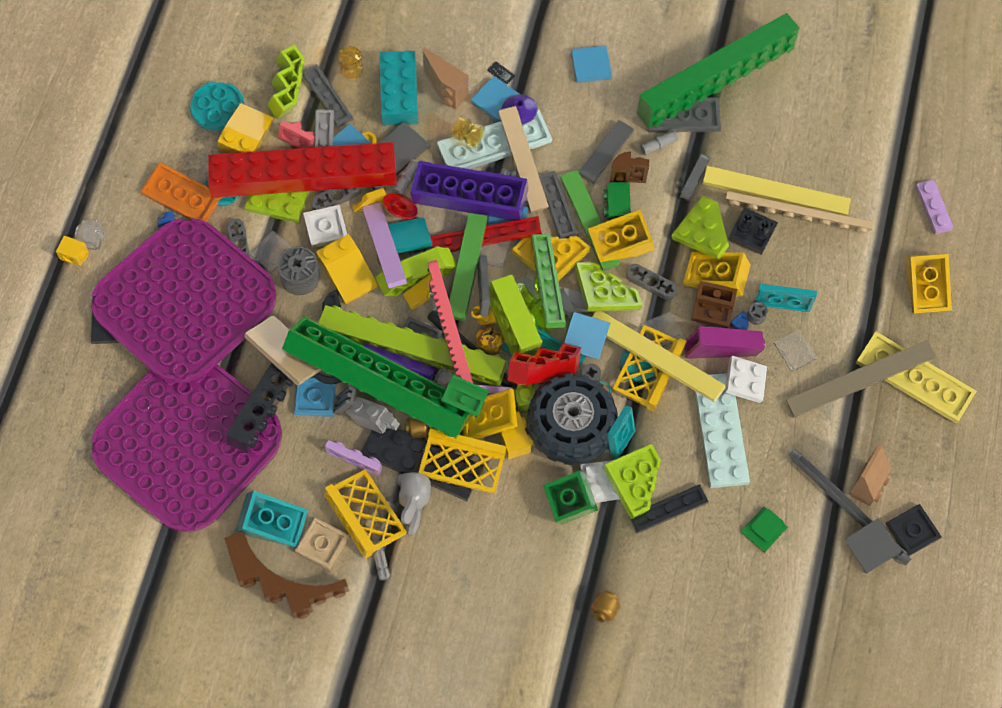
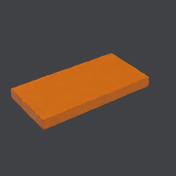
[140,162,222,222]

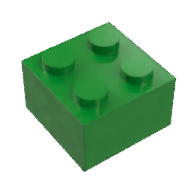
[543,471,598,525]

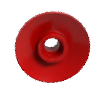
[382,193,418,219]

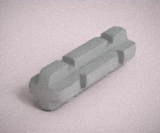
[372,541,390,580]

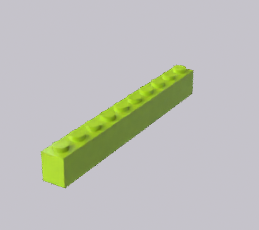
[318,305,507,387]

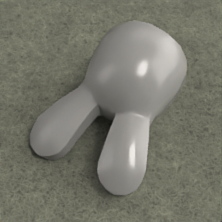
[397,473,431,536]

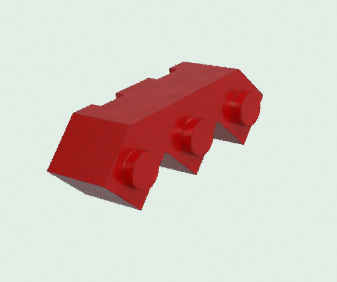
[508,343,582,385]

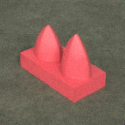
[278,121,315,148]

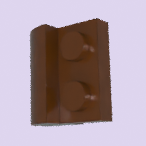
[610,152,649,183]
[691,281,737,329]

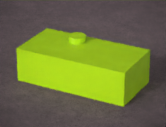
[489,275,542,356]

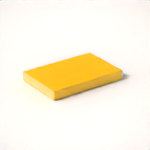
[464,388,518,439]

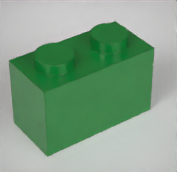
[603,182,631,221]

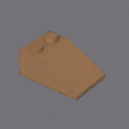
[422,48,469,109]
[849,444,891,506]

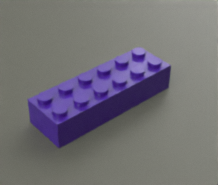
[410,161,529,220]

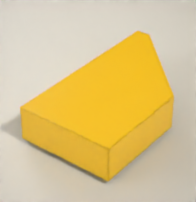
[352,188,386,213]
[403,274,432,310]

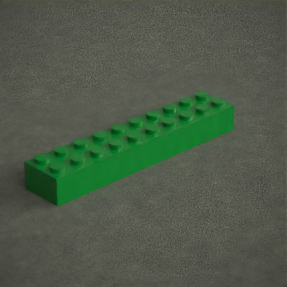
[637,13,800,129]
[282,316,471,439]

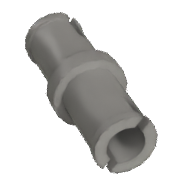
[641,130,678,155]
[392,159,419,195]

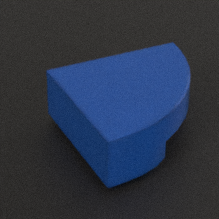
[157,211,176,227]
[729,311,749,330]

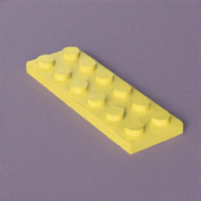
[856,332,977,424]

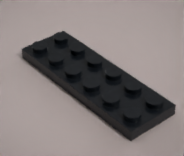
[361,428,484,502]

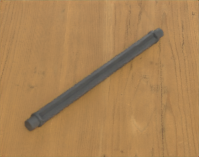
[789,449,912,566]

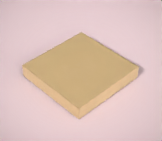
[295,517,350,571]

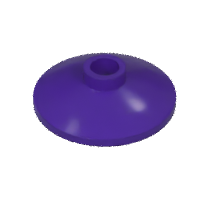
[501,95,538,124]

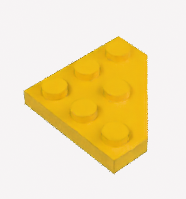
[512,236,591,281]

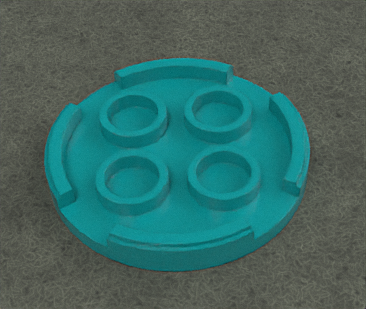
[190,81,245,131]

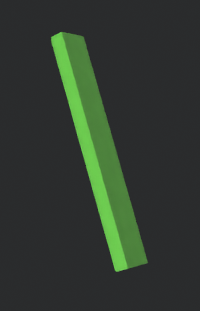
[560,170,620,271]
[449,213,488,321]
[531,234,566,328]

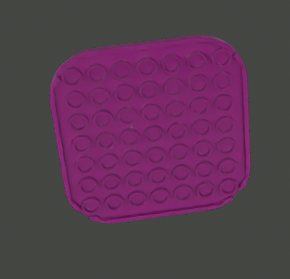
[91,218,277,383]
[91,364,282,532]

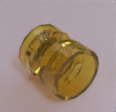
[338,46,363,79]
[451,115,485,148]

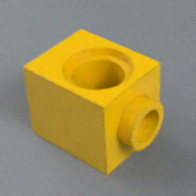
[56,236,89,267]

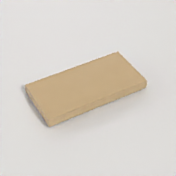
[244,315,321,386]

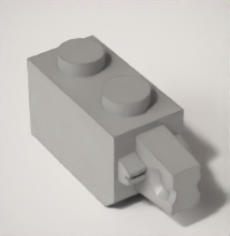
[346,396,400,434]

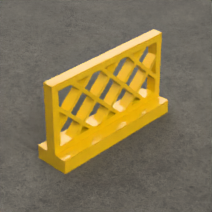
[612,325,686,412]
[419,428,507,494]
[324,469,407,559]

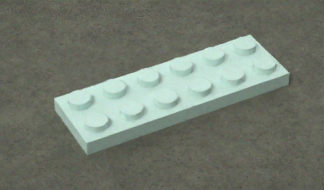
[437,109,552,169]
[695,373,750,488]

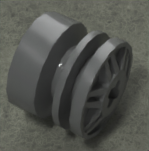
[278,246,320,295]

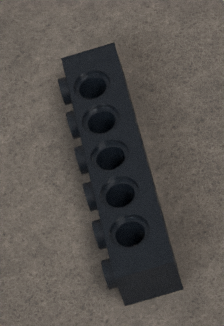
[226,362,294,453]

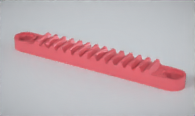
[428,260,473,383]

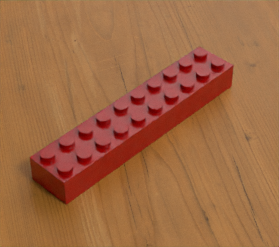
[208,142,397,198]

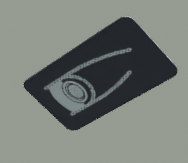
[487,61,515,85]

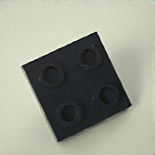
[728,207,778,255]

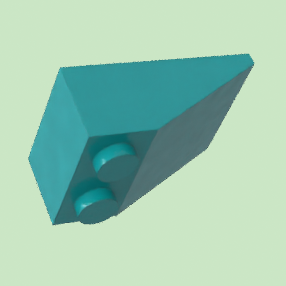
[235,491,308,548]

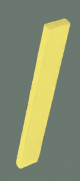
[703,166,851,216]
[592,311,725,403]

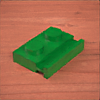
[441,375,489,418]

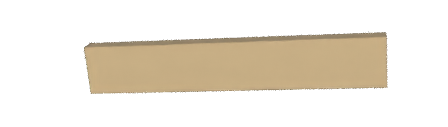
[498,106,549,213]

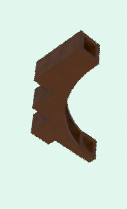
[224,531,349,619]

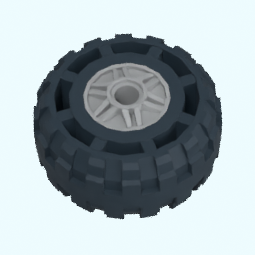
[527,373,618,465]

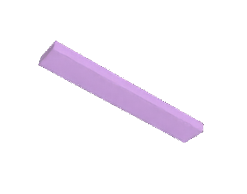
[362,202,407,288]

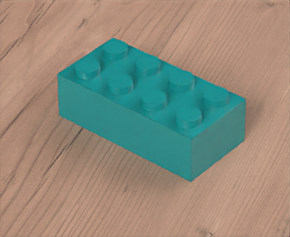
[379,51,419,126]

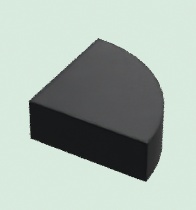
[322,290,341,311]

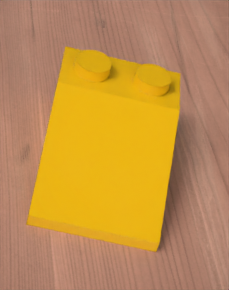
[218,104,274,153]
[588,209,655,262]
[316,234,378,304]
[683,252,751,297]
[906,253,952,313]

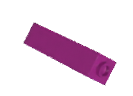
[685,326,765,359]

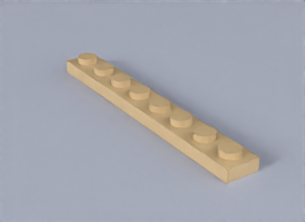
[725,191,874,233]

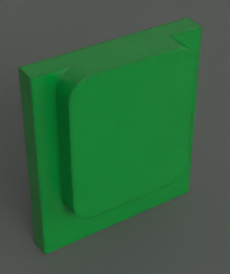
[741,506,788,553]

